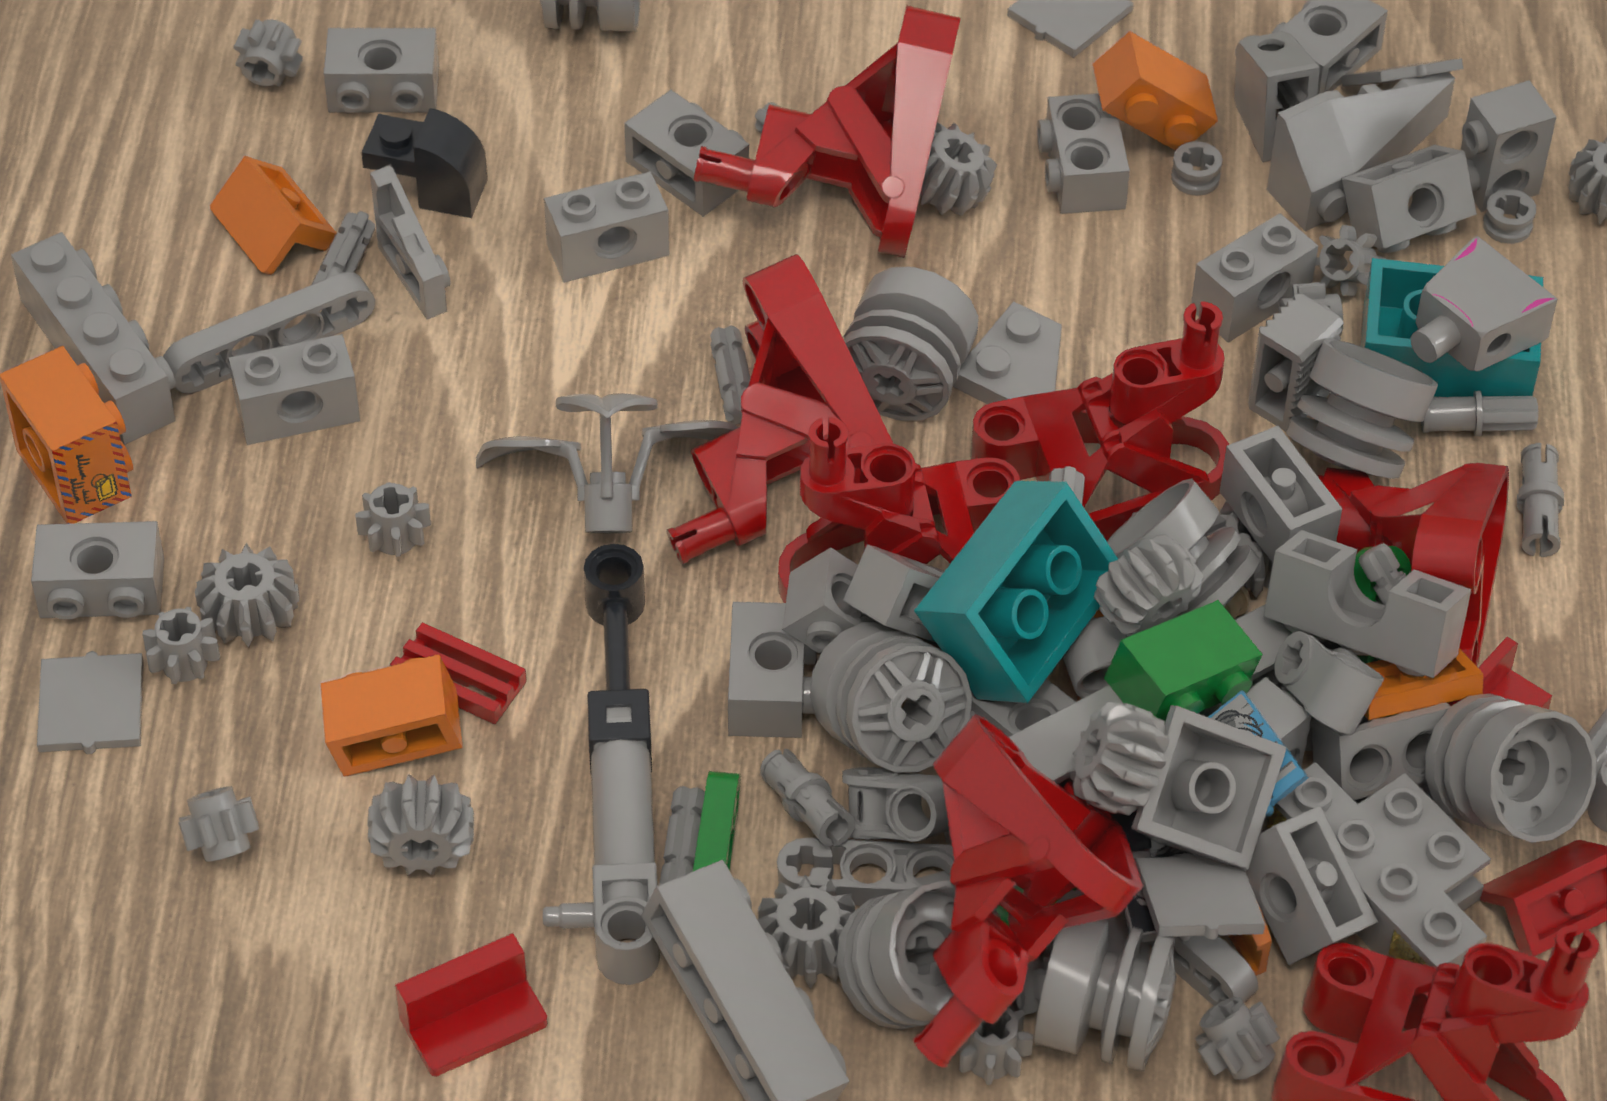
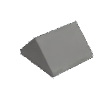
[1132,705,1287,869]

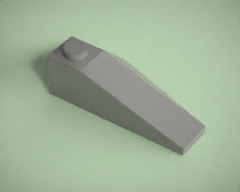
[1267,72,1455,231]

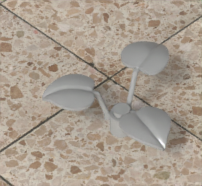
[476,393,739,534]

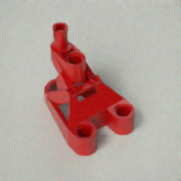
[693,5,961,258]
[666,254,893,565]
[970,301,1229,541]
[778,417,1020,603]
[1317,463,1509,667]
[913,714,1143,1068]
[1271,925,1599,1101]

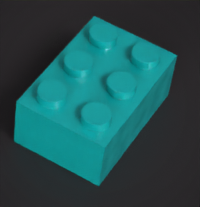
[1361,258,1544,397]
[914,481,1118,703]

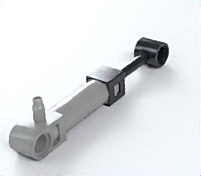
[543,544,660,985]

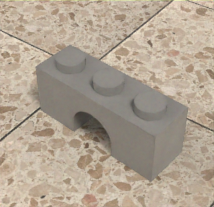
[1264,530,1471,678]

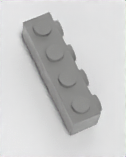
[11,232,176,445]
[641,860,849,1101]

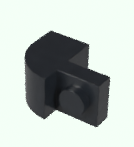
[361,108,488,218]

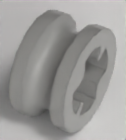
[1171,141,1223,196]
[1483,189,1536,244]

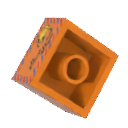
[0,346,134,524]

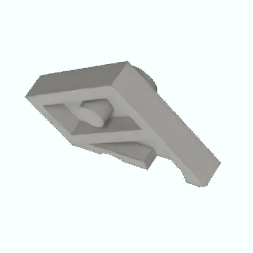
[370,165,450,319]
[953,301,1062,404]

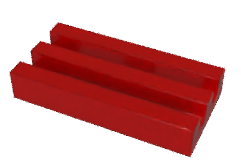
[390,622,527,724]

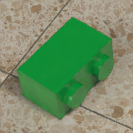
[1104,600,1263,723]

